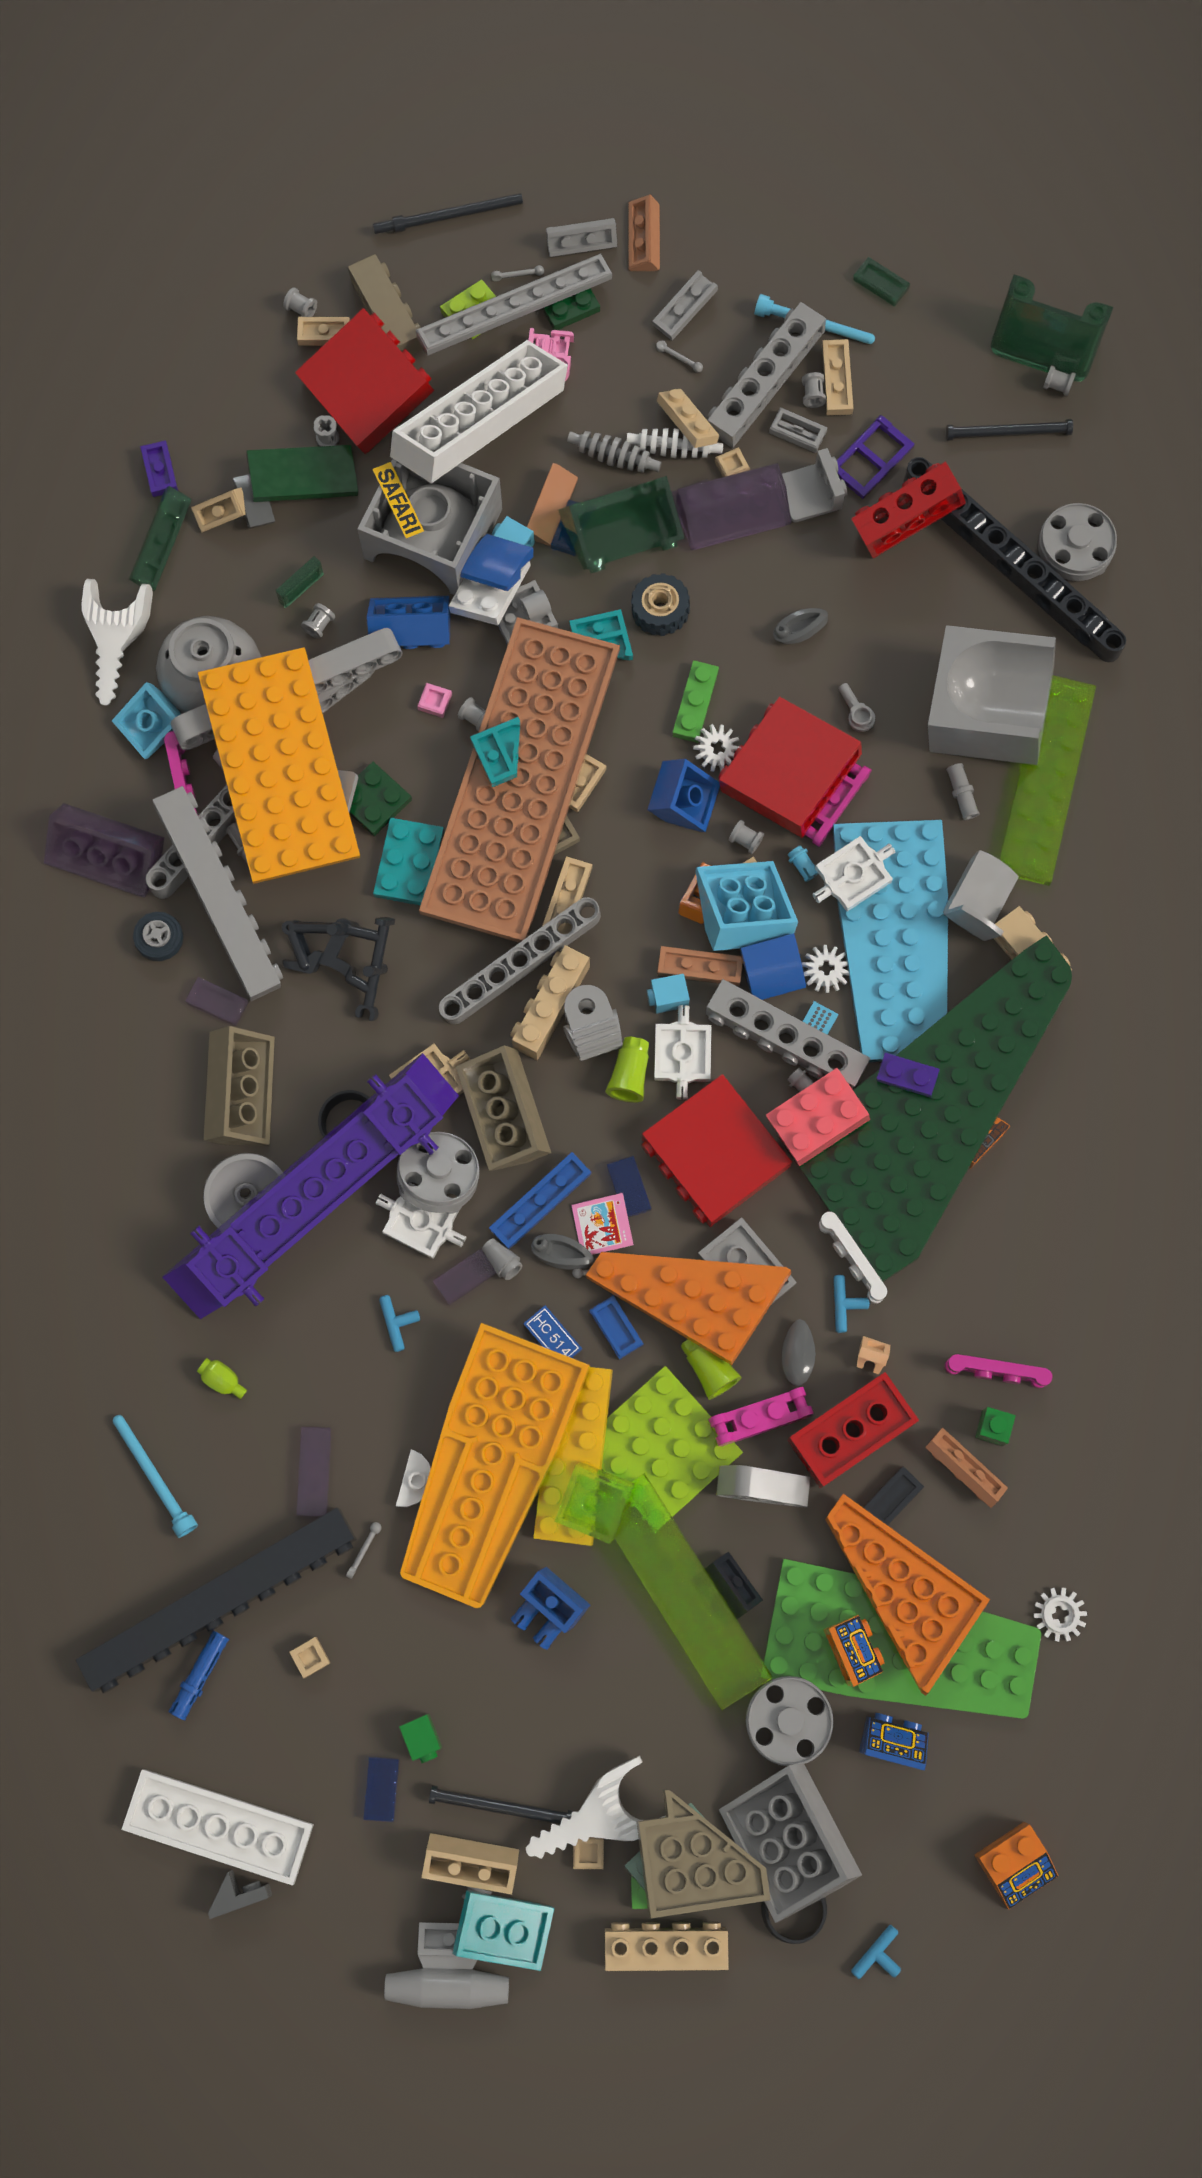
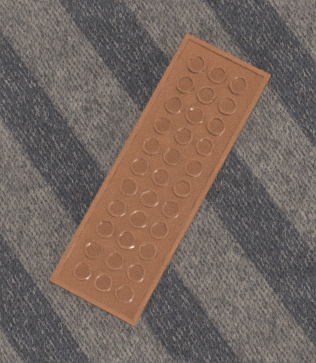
[419,617,620,943]

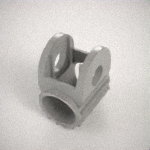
[563,985,623,1061]

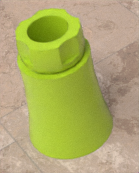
[605,1036,649,1103]
[681,1339,742,1400]

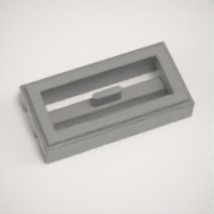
[769,407,828,453]

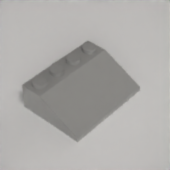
[719,1764,862,1923]

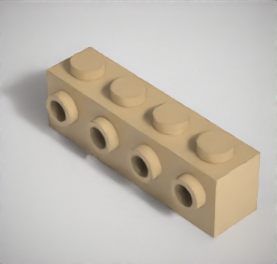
[510,945,590,1061]
[605,1922,729,1971]

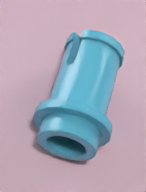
[788,846,818,882]

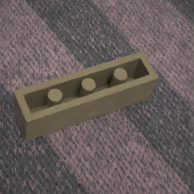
[348,254,423,355]

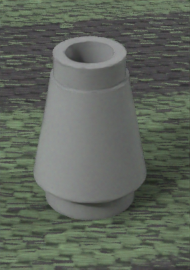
[482,1238,523,1280]

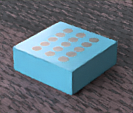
[803,1001,838,1035]

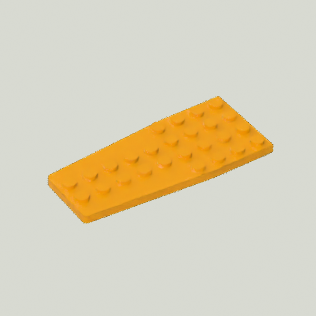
[400,1323,590,1608]

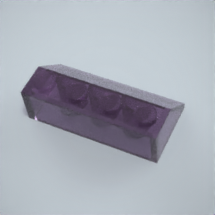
[676,463,791,551]
[44,803,165,898]

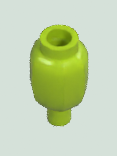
[197,1358,247,1400]

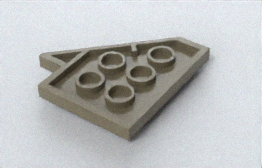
[636,1790,771,1918]

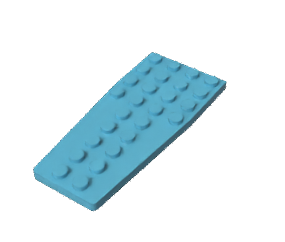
[833,820,948,1062]

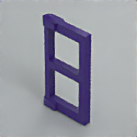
[836,415,915,499]

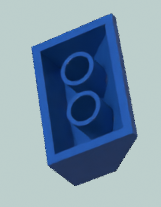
[367,596,450,649]

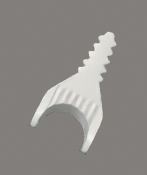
[82,579,153,706]
[526,1756,666,1859]

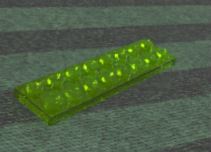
[999,675,1096,886]
[594,1473,773,1710]

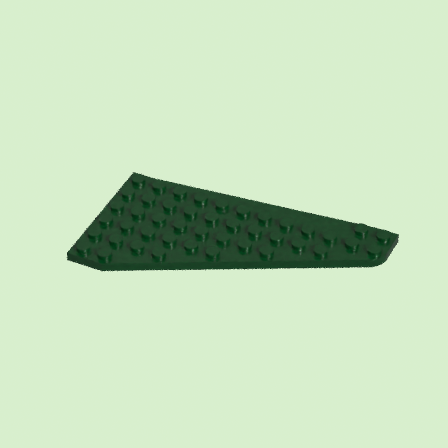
[784,935,1072,1282]

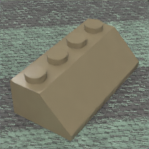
[204,1026,275,1146]
[456,1045,551,1171]

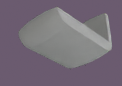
[943,850,1019,941]

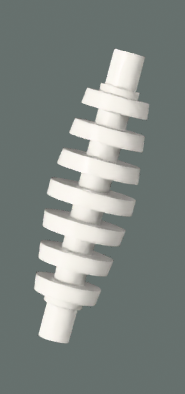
[627,428,723,458]

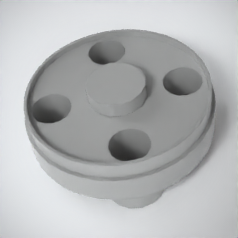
[1038,503,1117,581]
[396,1132,479,1214]
[746,1676,833,1766]

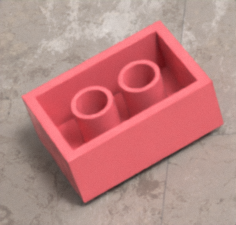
[766,1068,870,1166]

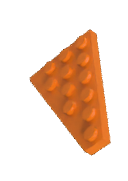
[586,1252,791,1365]
[825,1494,990,1696]

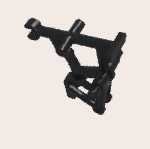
[282,917,396,1021]

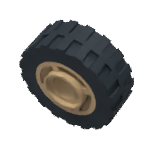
[631,573,690,636]

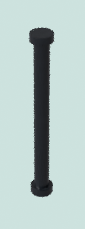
[946,419,1073,441]
[429,1785,573,1824]

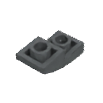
[233,474,275,529]

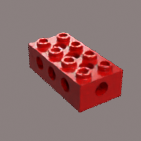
[851,461,966,559]
[787,1372,919,1489]

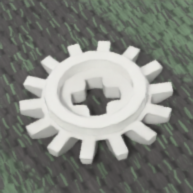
[693,724,739,772]
[802,945,850,993]
[1034,1588,1087,1642]

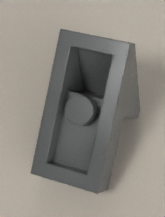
[208,1870,272,1919]

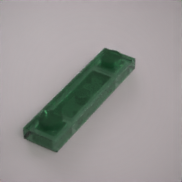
[128,486,192,592]

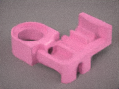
[528,328,574,381]

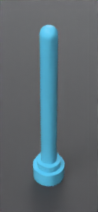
[754,294,875,344]
[113,1415,198,1538]

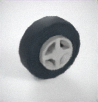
[133,912,184,961]

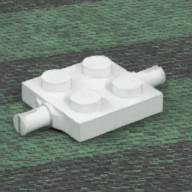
[812,836,895,912]
[654,1005,711,1100]
[376,1183,466,1259]

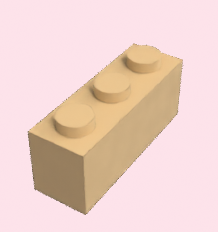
[994,906,1072,971]
[422,1833,519,1895]

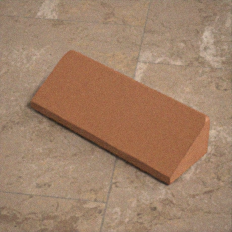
[629,194,660,271]
[527,463,578,546]

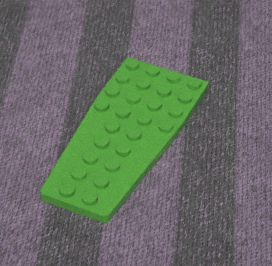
[761,1559,1041,1719]

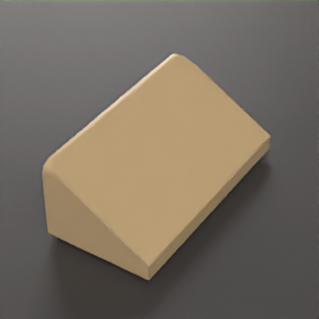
[191,488,245,533]

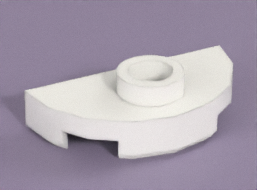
[396,1449,431,1507]

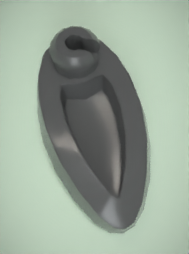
[773,608,828,644]
[531,1234,594,1269]
[782,1319,816,1386]

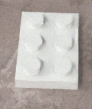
[449,561,531,625]

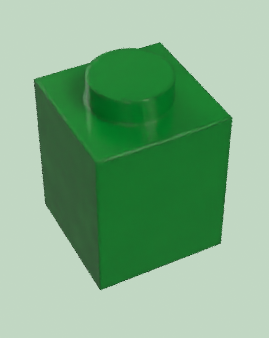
[975,1407,1016,1447]
[399,1714,442,1764]

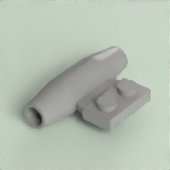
[384,1922,509,2009]

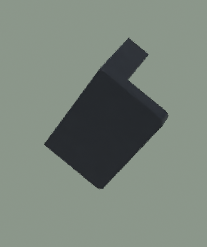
[693,1551,763,1626]

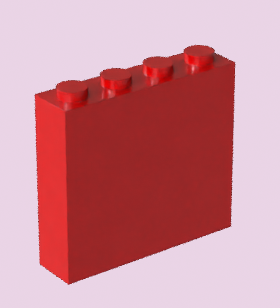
[295,308,435,454]
[719,696,862,838]
[641,1074,792,1227]

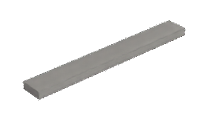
[416,254,612,356]

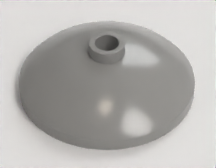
[203,1153,283,1228]

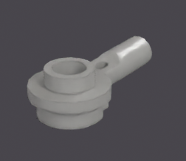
[838,683,875,732]

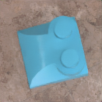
[112,682,181,759]

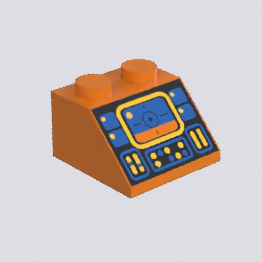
[823,1615,885,1687]
[974,1822,1058,1910]

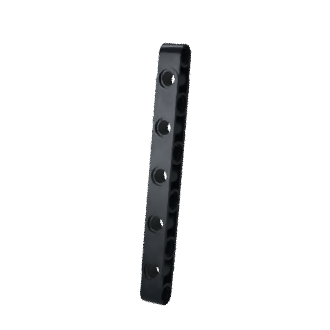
[904,457,1126,662]

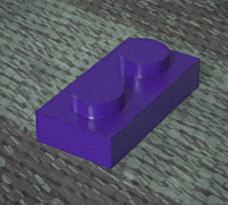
[140,440,178,497]
[877,1053,940,1098]

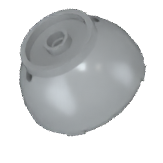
[156,616,261,714]

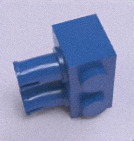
[511,1567,591,1650]

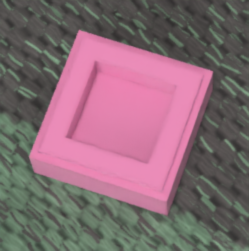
[417,683,452,718]

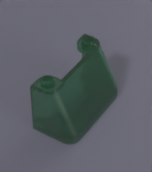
[991,274,1114,382]
[558,476,685,574]

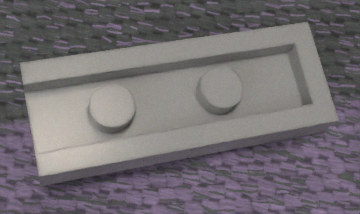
[546,218,617,257]
[652,270,718,341]

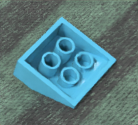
[696,861,798,951]

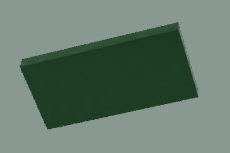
[246,445,358,502]

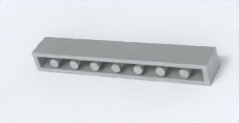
[153,786,283,1001]

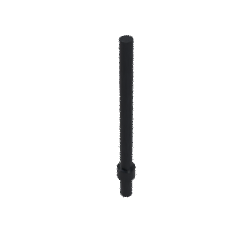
[373,193,523,234]

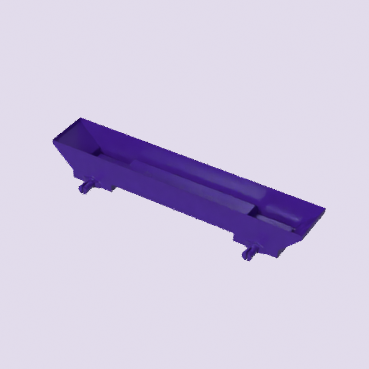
[162,1053,459,1319]

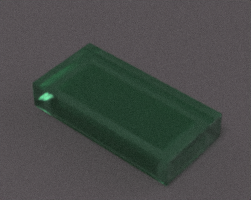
[853,257,910,307]
[275,556,324,608]

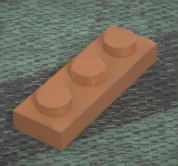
[657,946,743,986]
[925,1428,1008,1508]

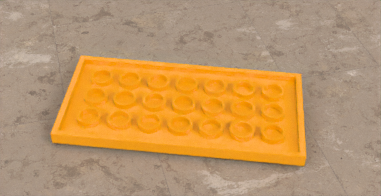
[198,647,360,884]

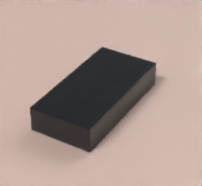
[863,1466,924,1525]

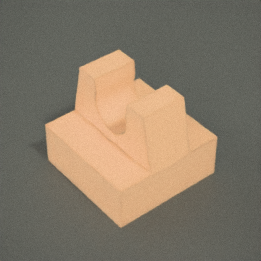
[857,1336,891,1374]

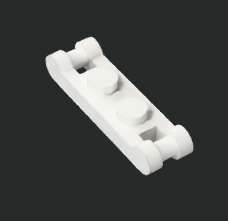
[819,1212,887,1304]

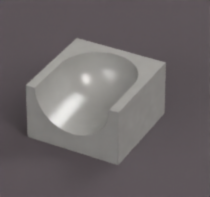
[357,459,502,595]
[928,625,1056,765]

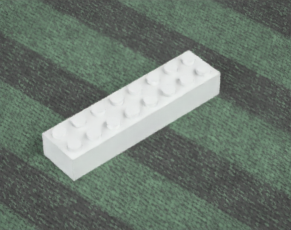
[390,340,568,483]

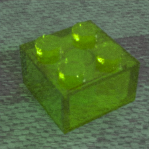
[555,1462,635,1544]

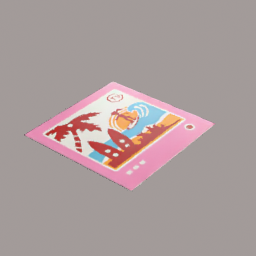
[571,1193,633,1255]

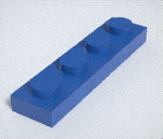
[489,1152,591,1249]

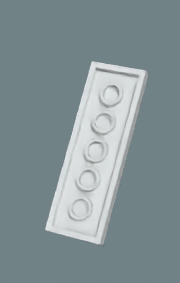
[121,1769,314,1886]

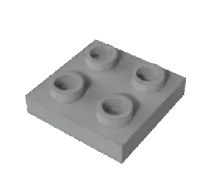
[498,580,558,645]

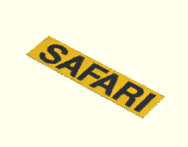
[373,462,424,538]

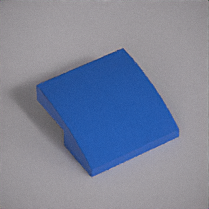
[461,534,533,591]
[740,933,806,1000]

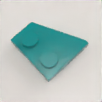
[569,609,633,661]
[470,717,520,787]

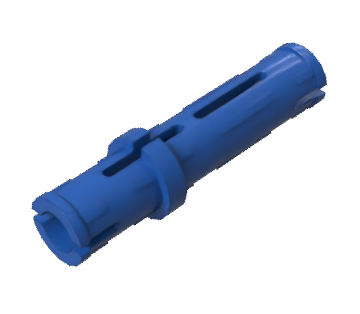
[168,1630,230,1721]

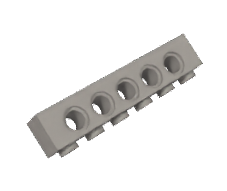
[707,302,826,449]
[706,979,870,1090]

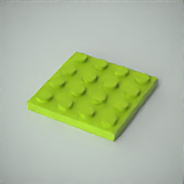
[602,1366,743,1531]

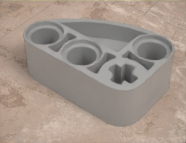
[716,1465,810,1507]

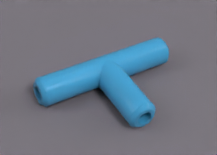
[834,1275,869,1333]
[379,1295,420,1352]
[851,1925,901,1979]

